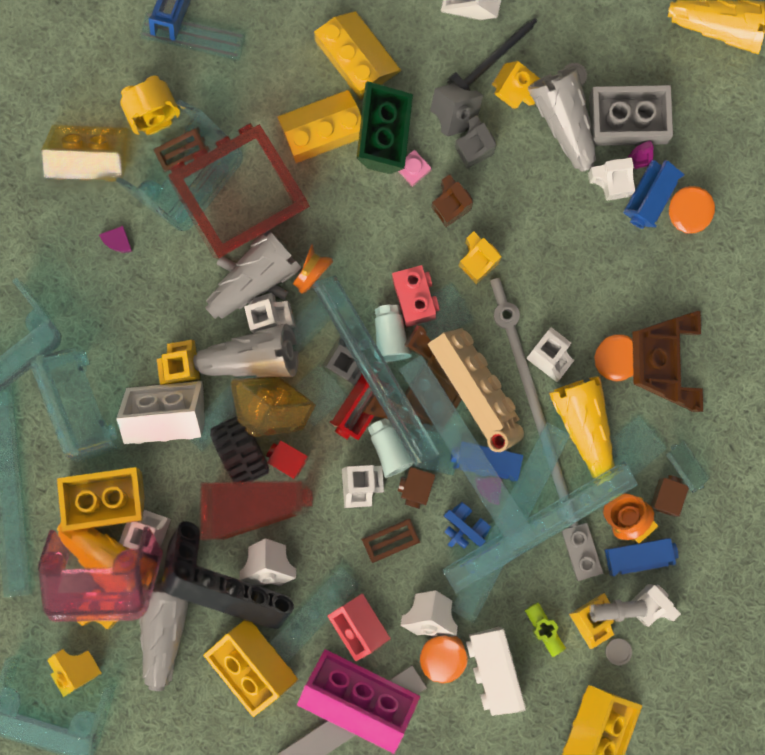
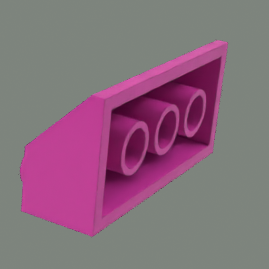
[297,649,421,753]

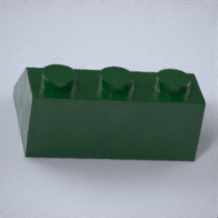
[356,81,413,174]

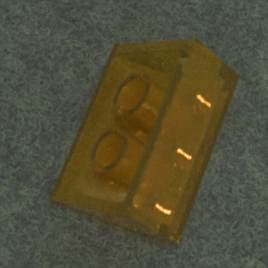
[41,125,128,182]
[231,377,316,437]

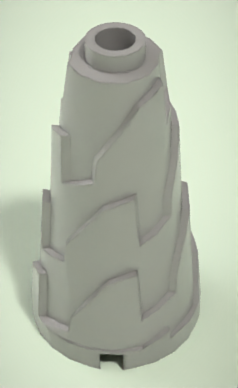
[528,67,597,171]
[205,229,302,319]
[193,323,299,377]
[137,583,189,691]

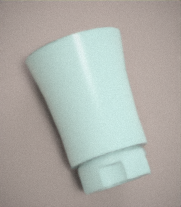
[374,304,412,362]
[368,419,418,478]

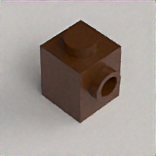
[398,467,435,509]
[650,475,689,517]

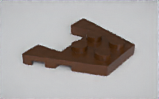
[632,311,703,412]
[362,325,462,433]

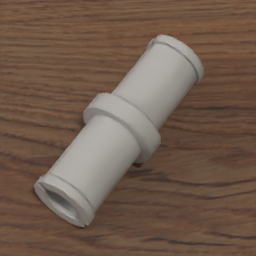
[590,599,647,622]

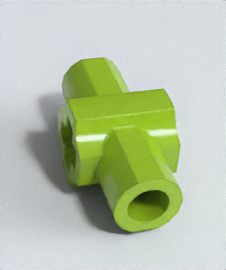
[524,602,566,657]

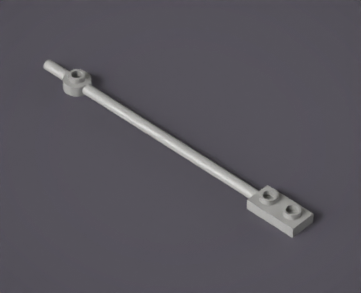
[490,278,603,581]

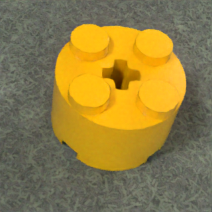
[120,75,180,135]

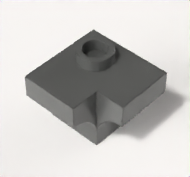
[430,83,483,137]
[455,116,496,169]
[322,332,369,385]

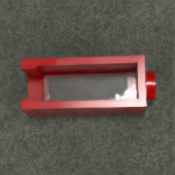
[329,370,392,441]

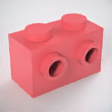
[392,265,440,327]
[328,593,391,662]

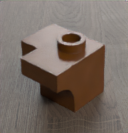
[431,174,473,228]

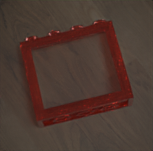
[167,123,310,258]
[201,481,313,540]

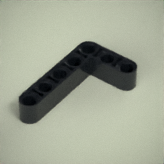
[162,521,294,629]

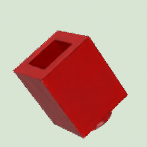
[266,440,309,480]

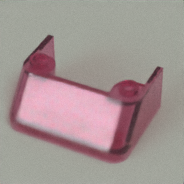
[38,527,163,622]

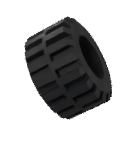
[210,414,269,488]

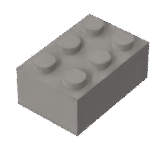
[589,85,673,146]

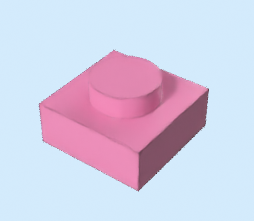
[398,150,432,187]

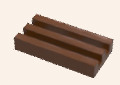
[153,127,210,172]
[362,518,420,563]

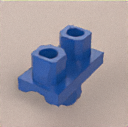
[444,502,491,549]

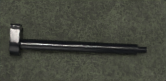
[447,18,537,91]

